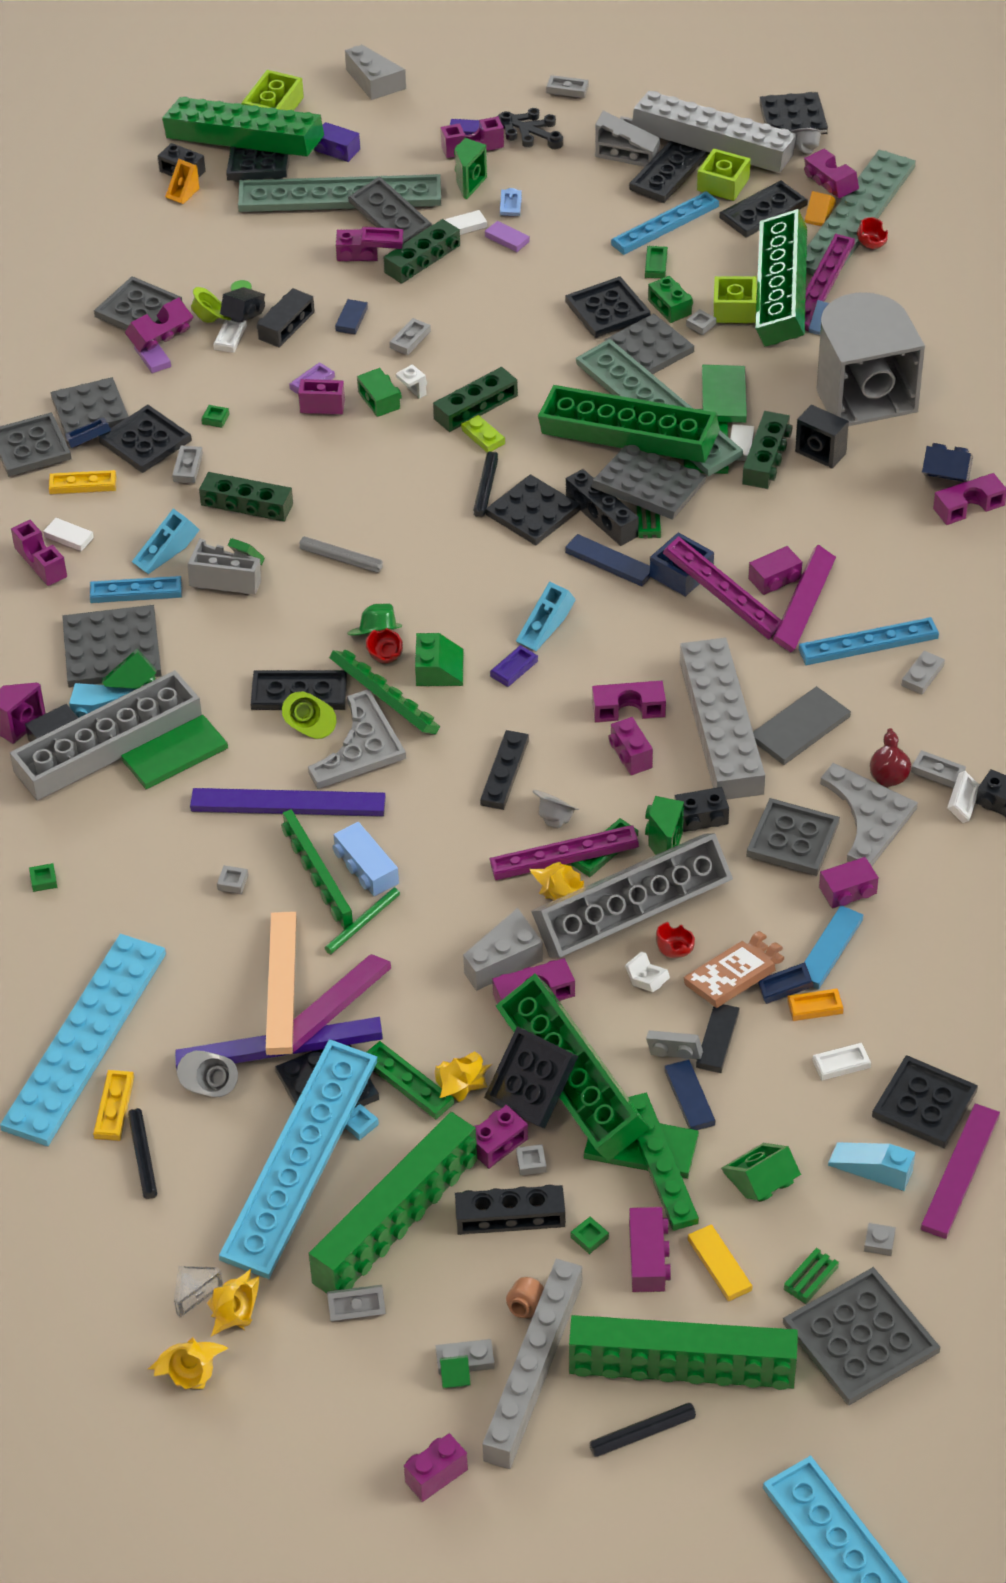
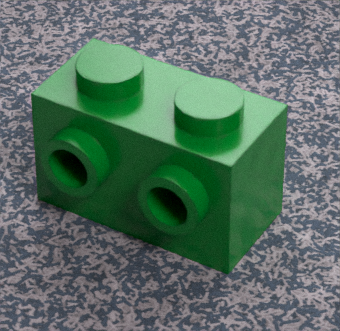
[648,275,693,323]

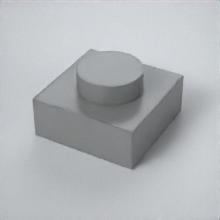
[686,309,716,335]
[217,865,248,894]
[516,1144,546,1176]
[864,1223,896,1256]

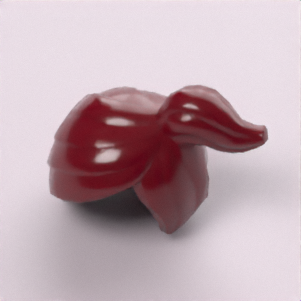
[870,728,911,788]

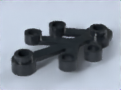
[498,108,563,149]

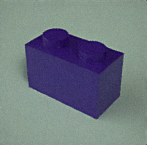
[314,122,360,162]

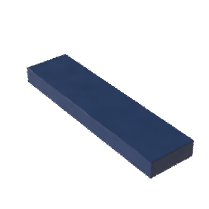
[565,534,650,587]

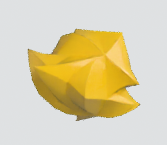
[529,862,584,901]
[434,1051,492,1102]
[207,1269,259,1337]
[148,1337,228,1389]

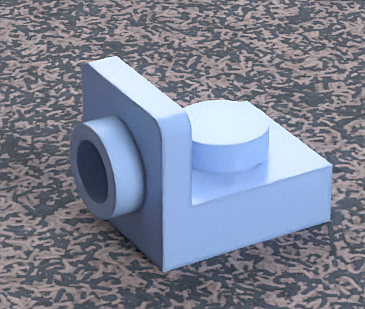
[500,188,522,216]

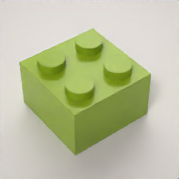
[697,148,751,201]
[714,276,757,324]

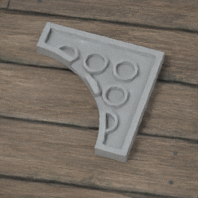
[308,689,406,789]
[820,763,918,866]

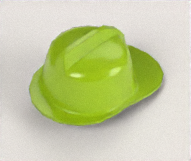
[191,287,231,323]
[282,691,337,739]

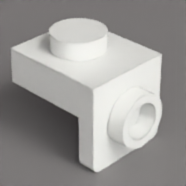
[396,364,427,398]
[625,952,670,992]

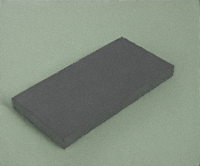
[348,176,432,244]
[753,686,851,765]

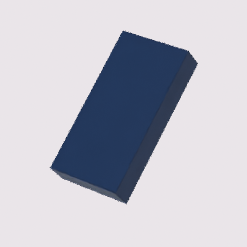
[335,299,368,334]
[65,418,111,448]
[758,962,814,1004]

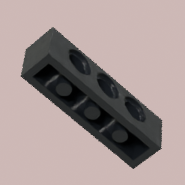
[566,469,639,546]
[455,1184,566,1235]

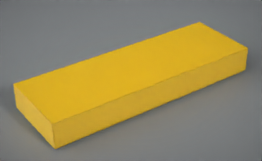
[49,470,116,494]
[93,1070,134,1141]
[688,1224,753,1302]

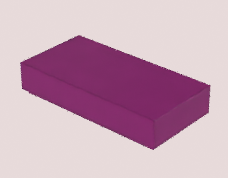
[361,227,403,249]

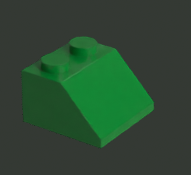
[454,138,487,199]
[415,633,464,686]
[102,648,156,689]
[645,796,684,855]
[721,1143,801,1202]

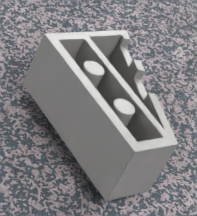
[345,45,406,100]
[595,111,660,167]
[188,538,261,594]
[463,908,543,991]

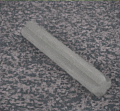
[299,536,383,573]

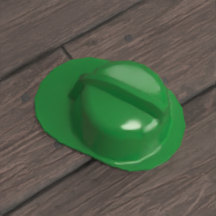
[347,603,402,636]

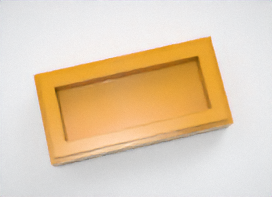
[787,988,844,1021]

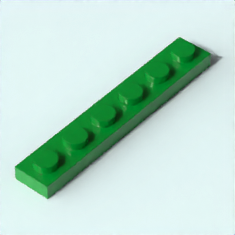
[329,650,441,734]
[281,809,353,930]
[628,1092,699,1231]

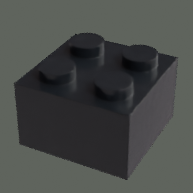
[795,404,849,469]

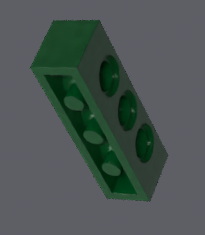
[383,219,460,284]
[433,366,518,432]
[742,411,793,489]
[199,472,293,522]

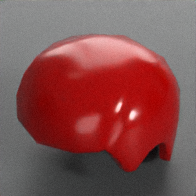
[857,217,888,249]
[366,628,403,663]
[656,922,695,958]

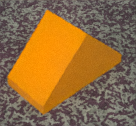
[165,159,200,204]
[805,191,836,226]

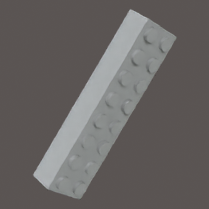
[632,91,797,173]
[680,638,765,800]
[10,670,202,801]
[531,833,733,958]

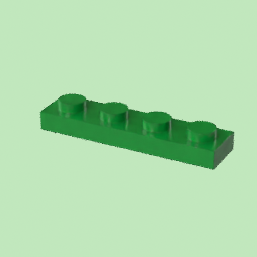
[366,1041,454,1120]

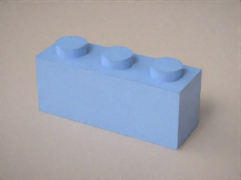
[333,821,399,896]

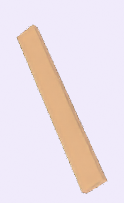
[266,912,297,1055]

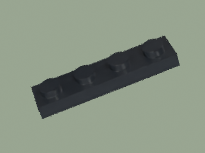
[480,730,529,810]

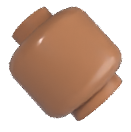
[506,1277,544,1318]

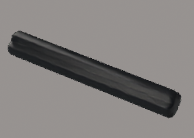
[473,451,498,517]
[128,1108,157,1199]
[590,1402,696,1457]

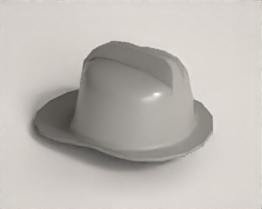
[790,128,827,154]
[533,790,579,828]
[177,1051,238,1097]

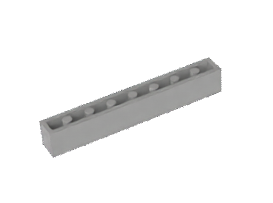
[482,1259,582,1469]

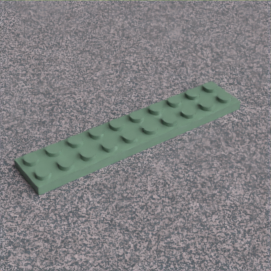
[806,149,916,276]
[238,174,441,212]
[576,339,743,476]

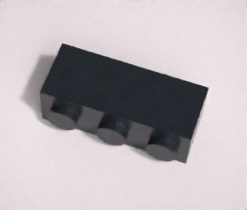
[257,288,315,348]

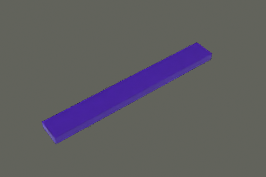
[190,788,386,816]
[175,1017,383,1069]

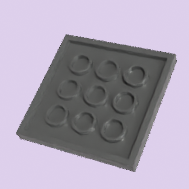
[591,445,707,520]
[62,605,162,687]
[783,1267,940,1406]

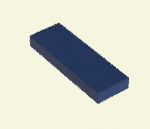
[664,1059,715,1130]

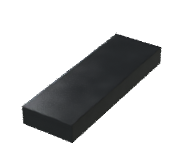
[696,1004,740,1073]

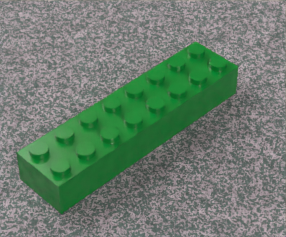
[162,96,324,157]
[755,209,807,347]
[538,385,720,463]
[495,973,650,1161]
[308,1112,477,1294]
[569,1315,798,1390]

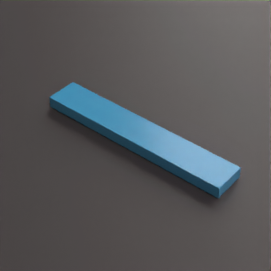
[611,191,719,255]
[799,617,939,665]

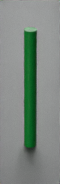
[325,887,400,955]

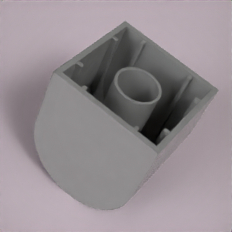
[817,293,925,426]

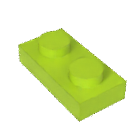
[461,415,505,452]

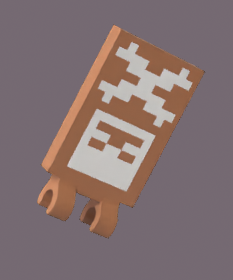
[683,931,785,1008]

